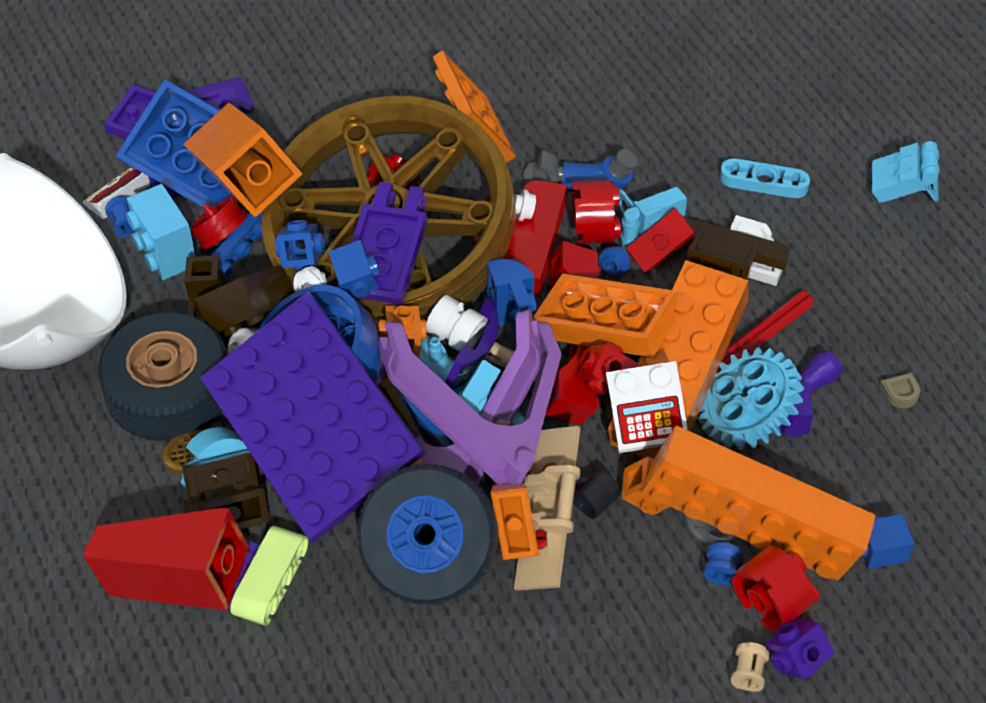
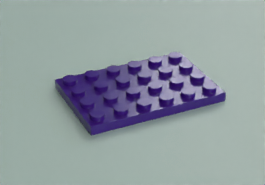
[200,291,426,542]

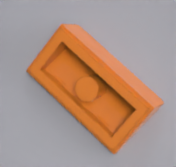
[491,484,539,560]

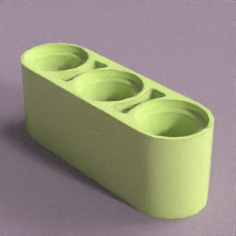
[231,525,308,626]

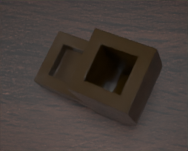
[184,255,225,322]

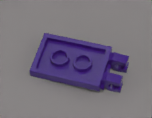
[337,182,428,305]

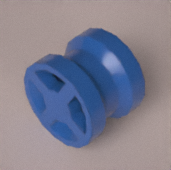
[704,542,743,586]

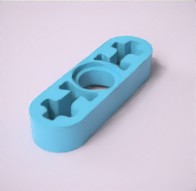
[720,158,810,198]

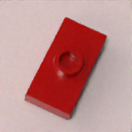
[626,208,696,274]

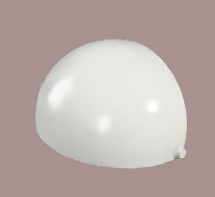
[0,153,126,370]

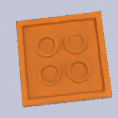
[433,50,517,162]

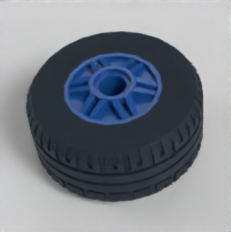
[356,464,499,605]

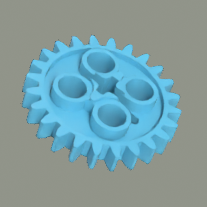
[697,347,804,450]

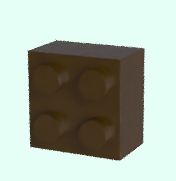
[195,265,294,337]

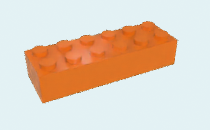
[608,260,749,459]
[641,425,876,580]

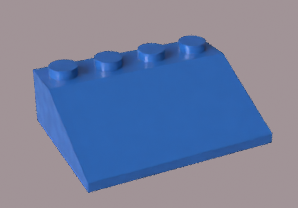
[116,79,237,208]

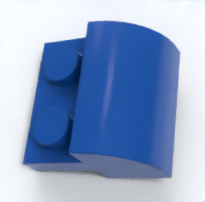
[487,259,536,339]

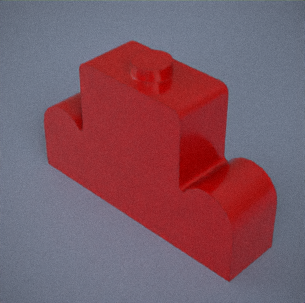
[472,180,567,298]

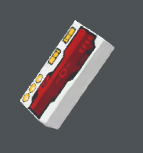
[83,168,151,220]

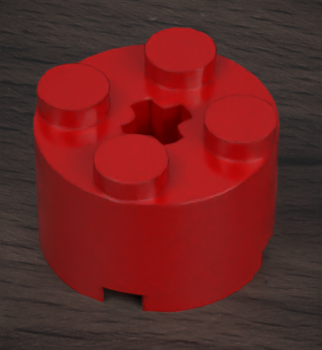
[572,179,621,245]
[732,545,820,632]

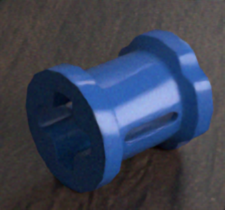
[104,196,135,238]

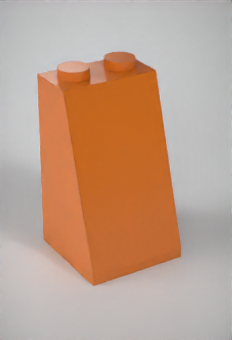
[183,103,302,217]

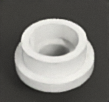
[515,189,536,221]

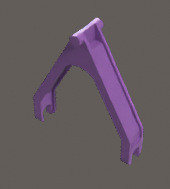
[375,310,541,484]
[379,322,561,485]

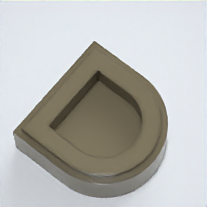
[880,372,920,408]

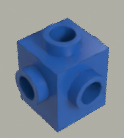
[275,220,325,270]

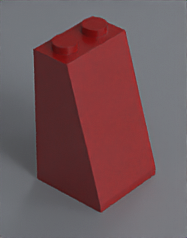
[83,508,250,611]

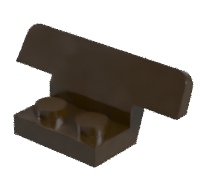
[684,217,789,280]

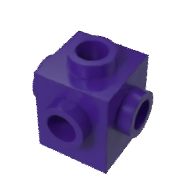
[766,618,835,679]

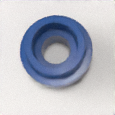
[599,246,630,277]

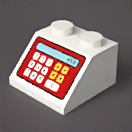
[606,361,687,453]

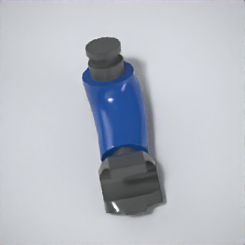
[523,149,638,191]

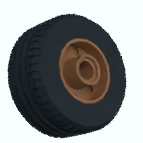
[98,312,227,441]

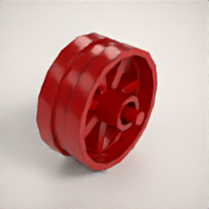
[190,196,248,249]

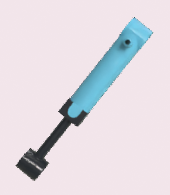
[419,335,621,519]

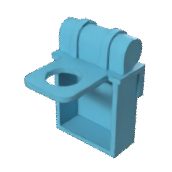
[872,141,940,202]
[616,187,687,250]
[459,360,501,415]

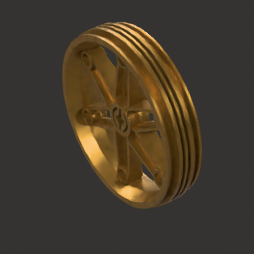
[261,96,516,328]

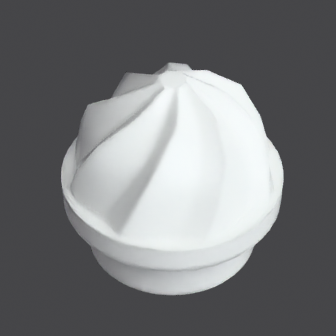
[293,266,328,292]

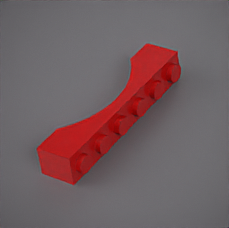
[545,241,601,425]

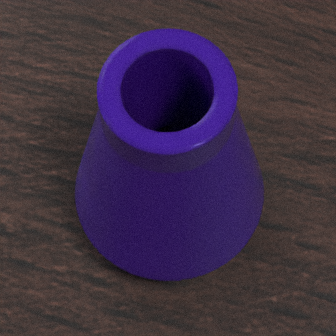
[800,350,843,392]

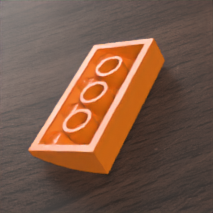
[532,274,678,358]

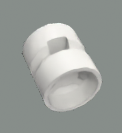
[426,295,488,352]

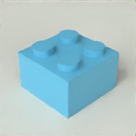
[126,184,195,280]

